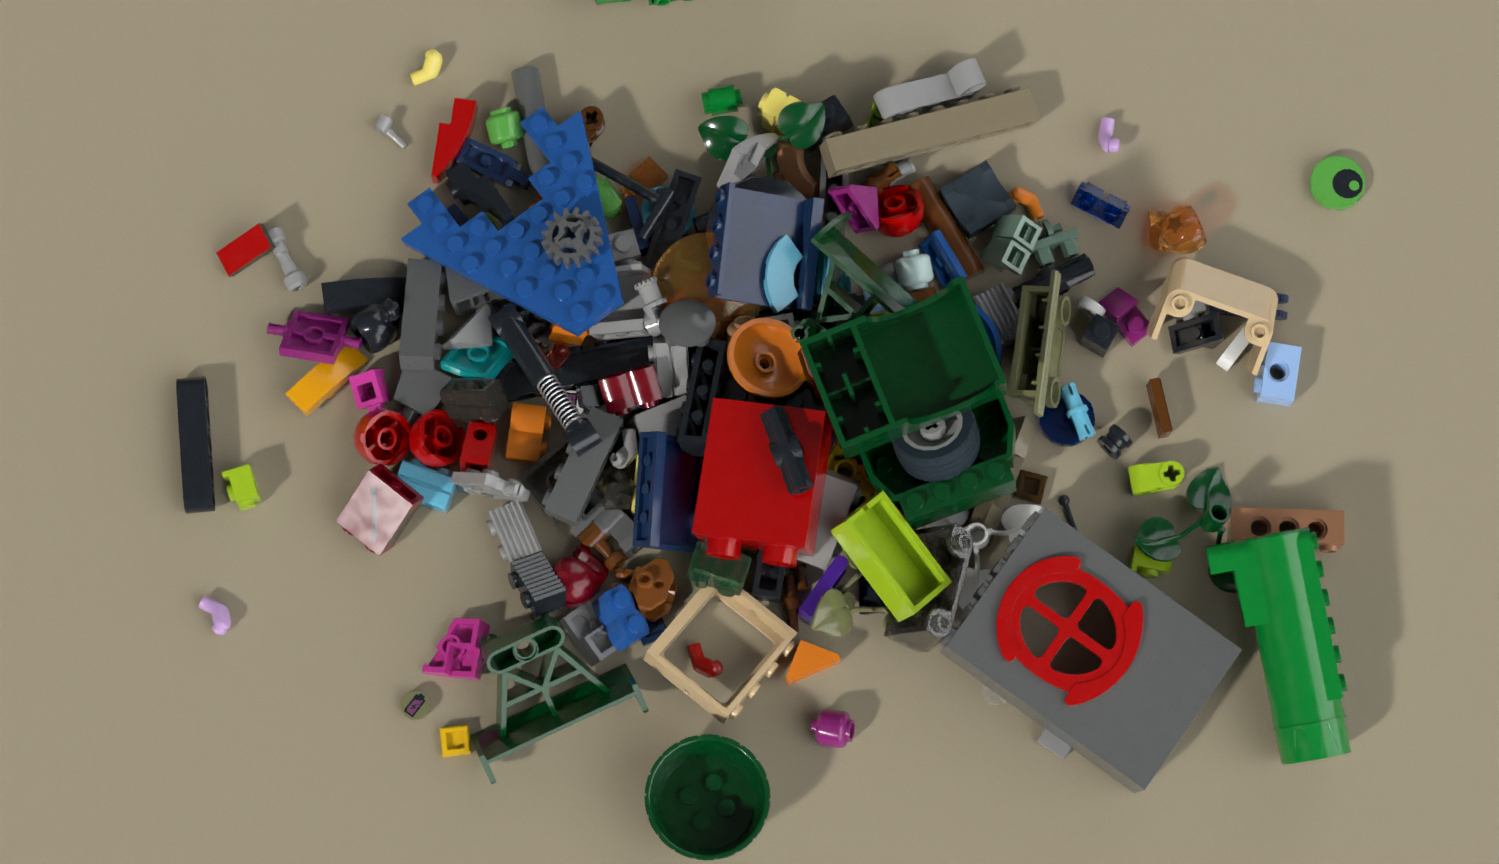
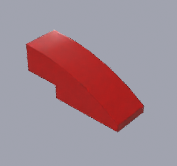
[431,98,478,184]

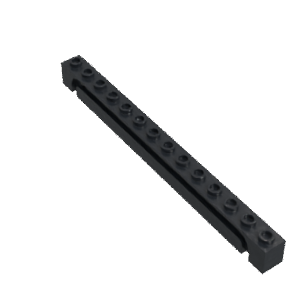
[481,293,866,407]

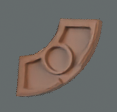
[777,141,820,200]

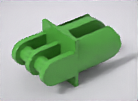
[595,173,622,219]

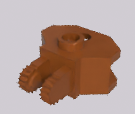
[609,558,678,622]

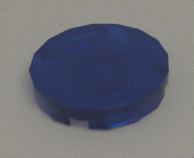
[1039,394,1095,447]

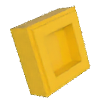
[439,725,472,758]

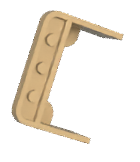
[1146,257,1278,375]

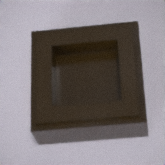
[1013,469,1048,505]

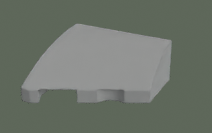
[716,133,779,188]
[559,588,617,667]

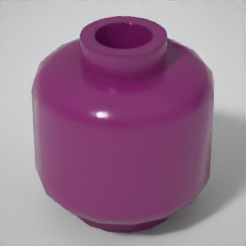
[811,709,855,748]

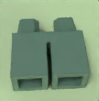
[979,215,1042,275]

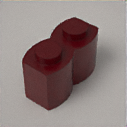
[598,363,663,416]

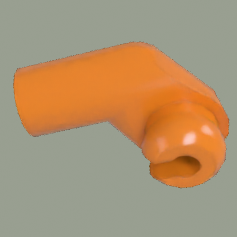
[1008,187,1044,221]

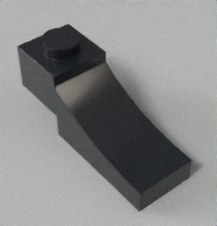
[446,161,515,226]

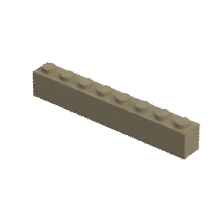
[819,87,1040,178]

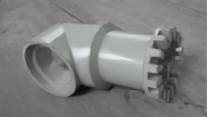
[633,276,668,337]

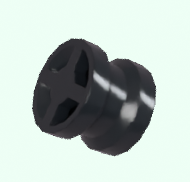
[1097,424,1133,460]

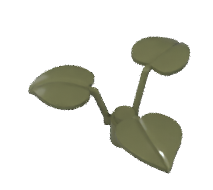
[811,548,918,644]

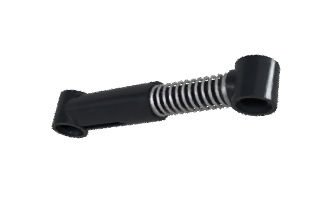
[487,302,603,457]

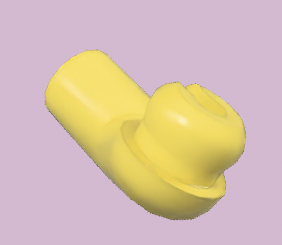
[410,49,443,86]

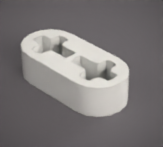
[1216,326,1250,372]

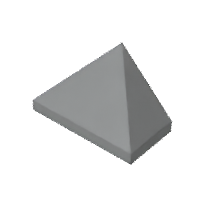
[441,304,493,350]

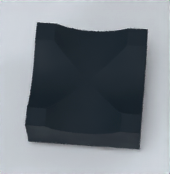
[939,160,1017,240]

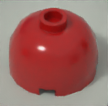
[877,185,924,238]
[353,409,411,466]
[408,409,465,468]

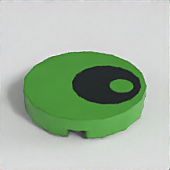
[1309,156,1365,211]

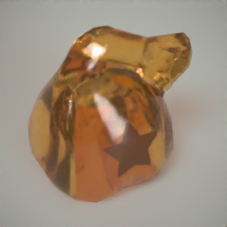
[1148,204,1208,254]

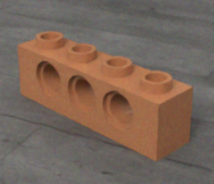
[1227,507,1345,553]

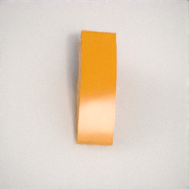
[285,347,369,417]

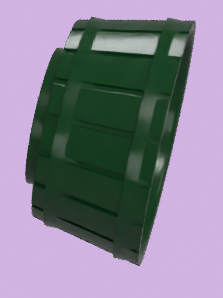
[644,734,770,861]

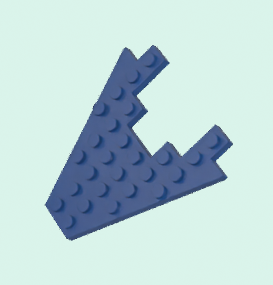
[401,107,624,337]

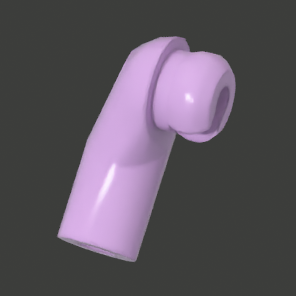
[199,595,231,635]

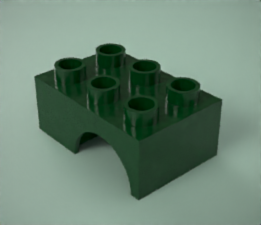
[799,276,1007,459]

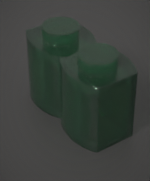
[686,541,752,597]

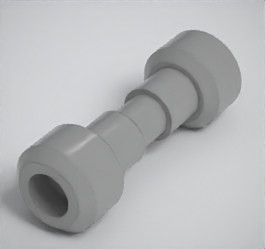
[267,226,308,292]

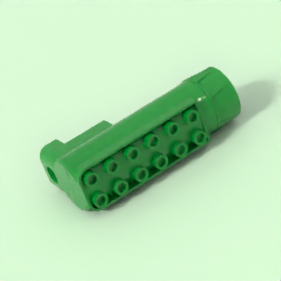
[1205,527,1351,764]

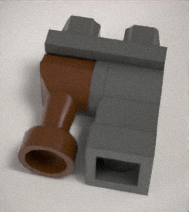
[570,488,641,572]

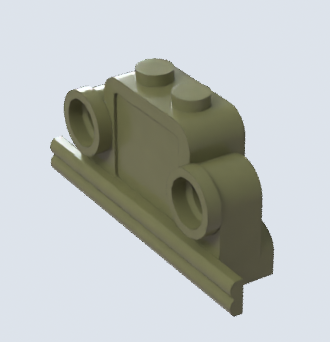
[1008,270,1071,417]

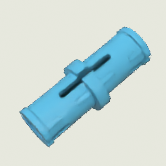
[1061,382,1096,441]

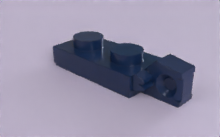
[455,137,531,190]

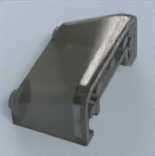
[884,524,973,653]

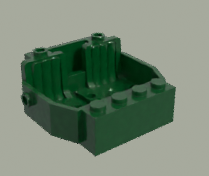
[860,396,1017,530]

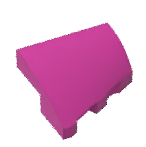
[422,618,490,680]

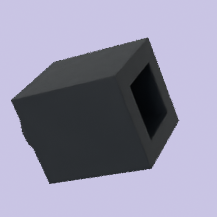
[1079,313,1121,358]

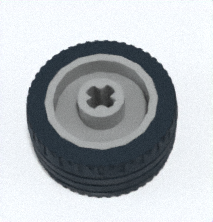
[892,409,980,482]

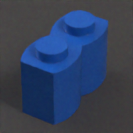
[592,584,649,652]

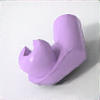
[1098,117,1120,153]

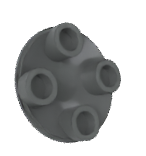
[659,299,716,347]

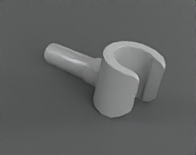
[375,114,407,149]

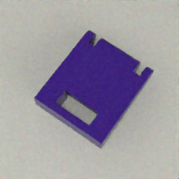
[798,555,848,625]

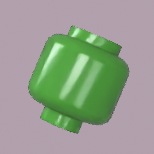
[485,107,524,149]

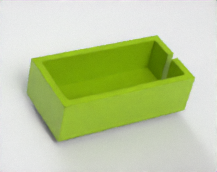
[830,491,952,622]

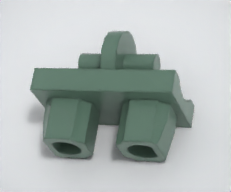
[1028,219,1079,268]

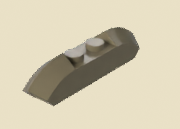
[964,416,1036,546]

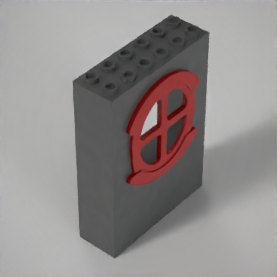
[940,508,1242,793]

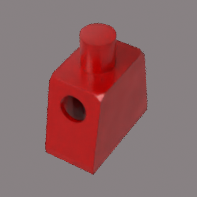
[460,412,498,472]

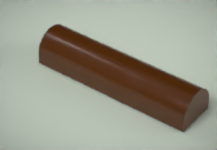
[908,176,985,282]

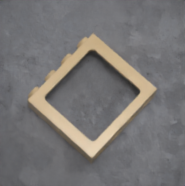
[643,569,797,724]

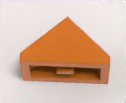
[785,640,841,686]

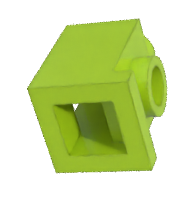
[222,464,262,511]
[1129,543,1172,578]

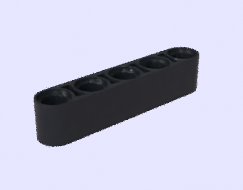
[176,376,215,514]

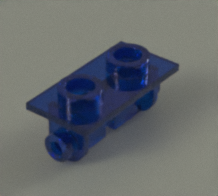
[1071,182,1131,229]

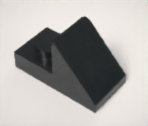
[1168,312,1224,354]

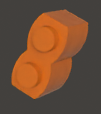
[506,402,552,465]

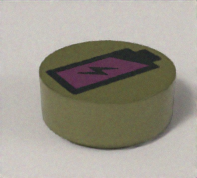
[401,691,430,720]

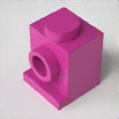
[348,369,391,412]

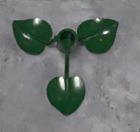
[698,102,825,188]
[1134,467,1237,593]

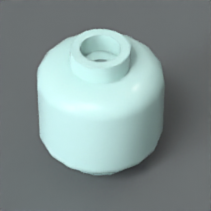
[895,249,934,291]

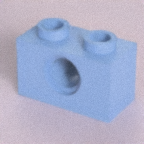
[1253,342,1302,407]

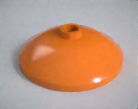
[727,318,806,399]

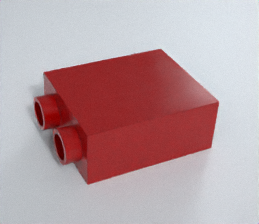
[692,398,833,567]

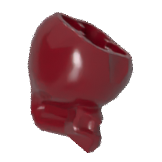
[553,544,608,608]

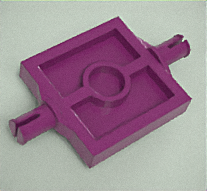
[267,310,362,364]

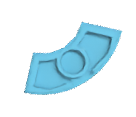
[763,234,803,313]

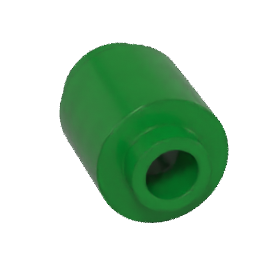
[701,84,743,116]

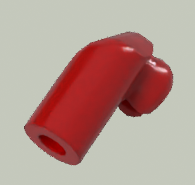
[687,642,723,678]

